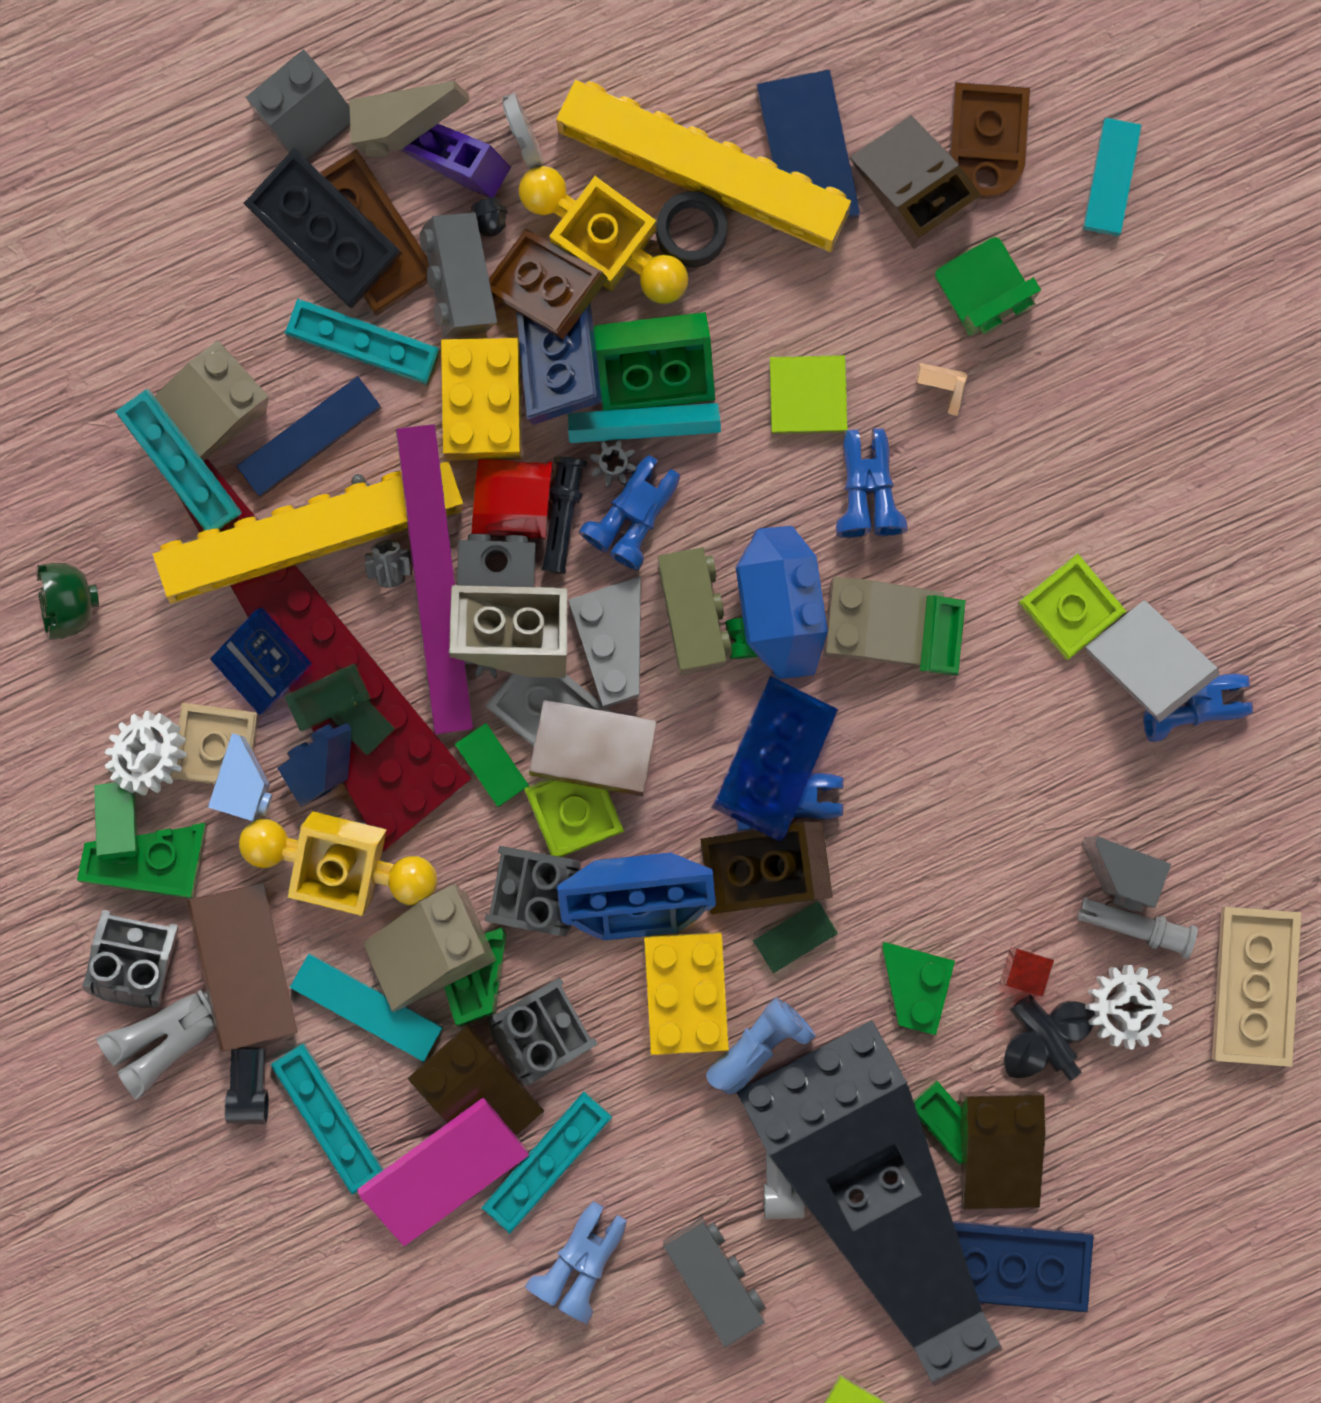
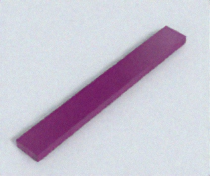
[395,424,473,734]

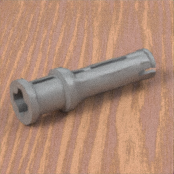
[1077,897,1198,959]

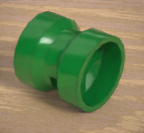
[725,617,758,660]

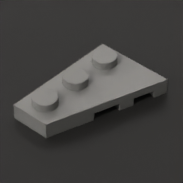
[568,576,641,709]

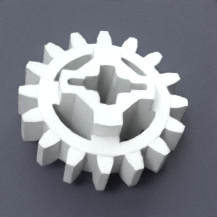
[105,711,187,796]
[1085,965,1172,1049]

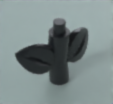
[1004,994,1095,1081]

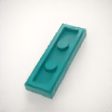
[1082,117,1142,237]

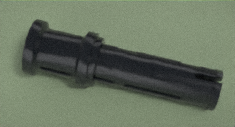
[541,456,588,574]

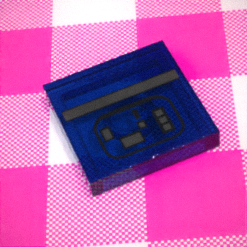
[210,607,312,716]

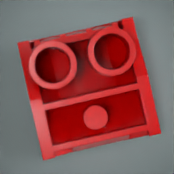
[471,459,553,539]

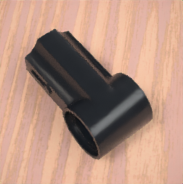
[225,1047,269,1124]

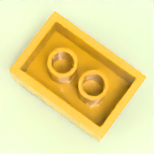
[441,338,522,461]
[644,932,729,1055]

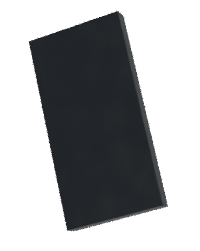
[243,148,403,308]

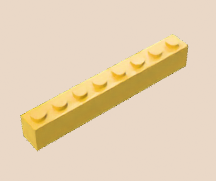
[556,79,851,253]
[152,461,463,604]

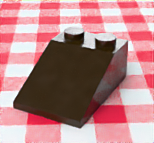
[700,822,833,914]
[407,1024,545,1136]
[959,1090,1046,1209]

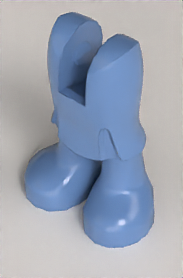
[707,997,816,1094]
[525,1201,627,1324]

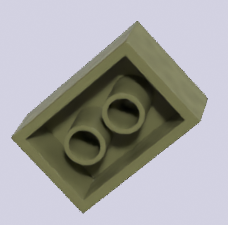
[658,547,732,676]

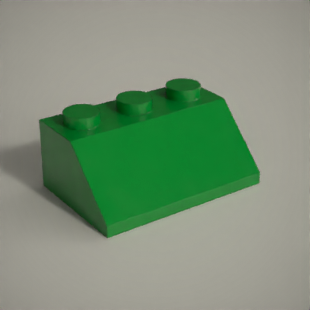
[593,312,716,411]

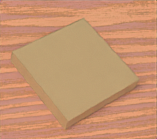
[171,703,259,784]

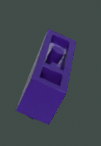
[400,124,511,198]

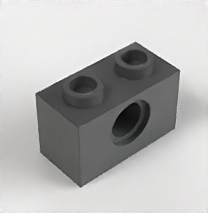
[457,534,537,587]

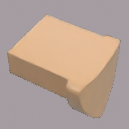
[916,363,968,416]

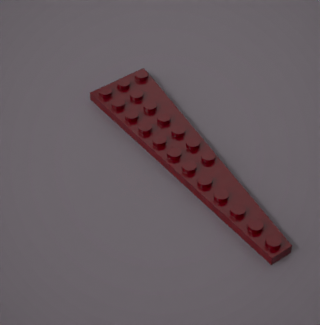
[177,458,472,852]

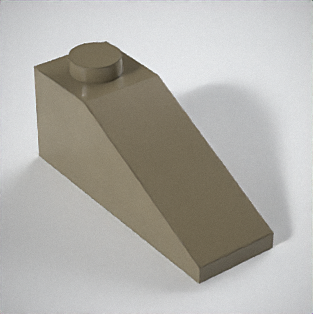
[349,81,469,158]

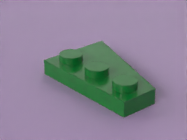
[77,822,207,899]

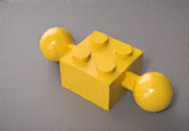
[518,166,688,304]
[239,811,438,916]

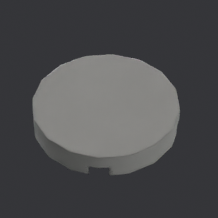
[502,92,544,169]

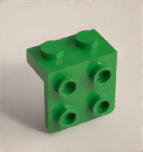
[934,237,1041,337]

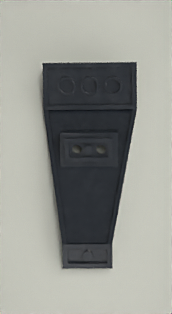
[737,1020,1003,1386]

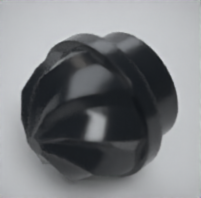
[471,198,508,236]

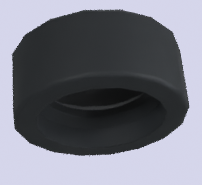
[656,191,728,268]

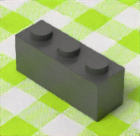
[420,212,497,337]
[663,1216,766,1347]

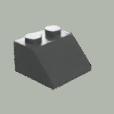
[246,49,350,161]
[1082,836,1171,912]

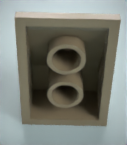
[154,340,269,461]
[823,577,944,666]
[450,585,567,678]
[363,884,497,1012]

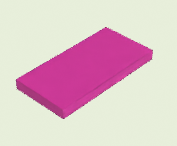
[357,1097,529,1246]

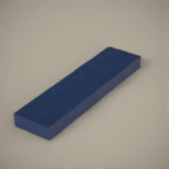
[237,376,382,498]

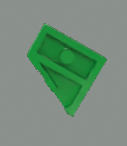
[444,928,507,1027]
[881,941,955,1035]

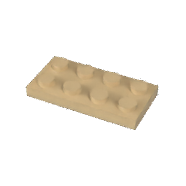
[1212,906,1301,1067]

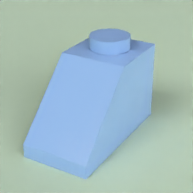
[208,733,272,821]

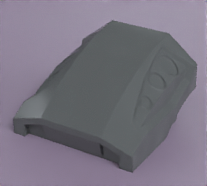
[485,846,581,937]
[83,910,179,1008]
[488,977,598,1086]

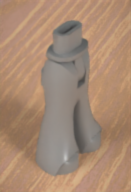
[96,989,215,1100]

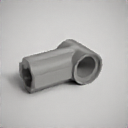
[764,1151,804,1219]

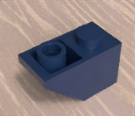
[277,723,352,807]

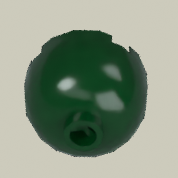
[36,563,99,641]

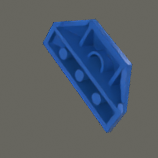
[735,526,828,680]
[557,852,716,941]

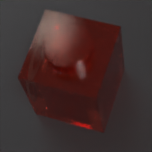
[1000,947,1054,997]

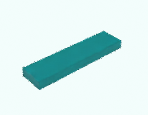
[285,298,440,386]
[115,388,242,531]
[568,403,721,443]
[290,953,443,1062]
[270,1043,384,1195]
[481,1091,612,1234]

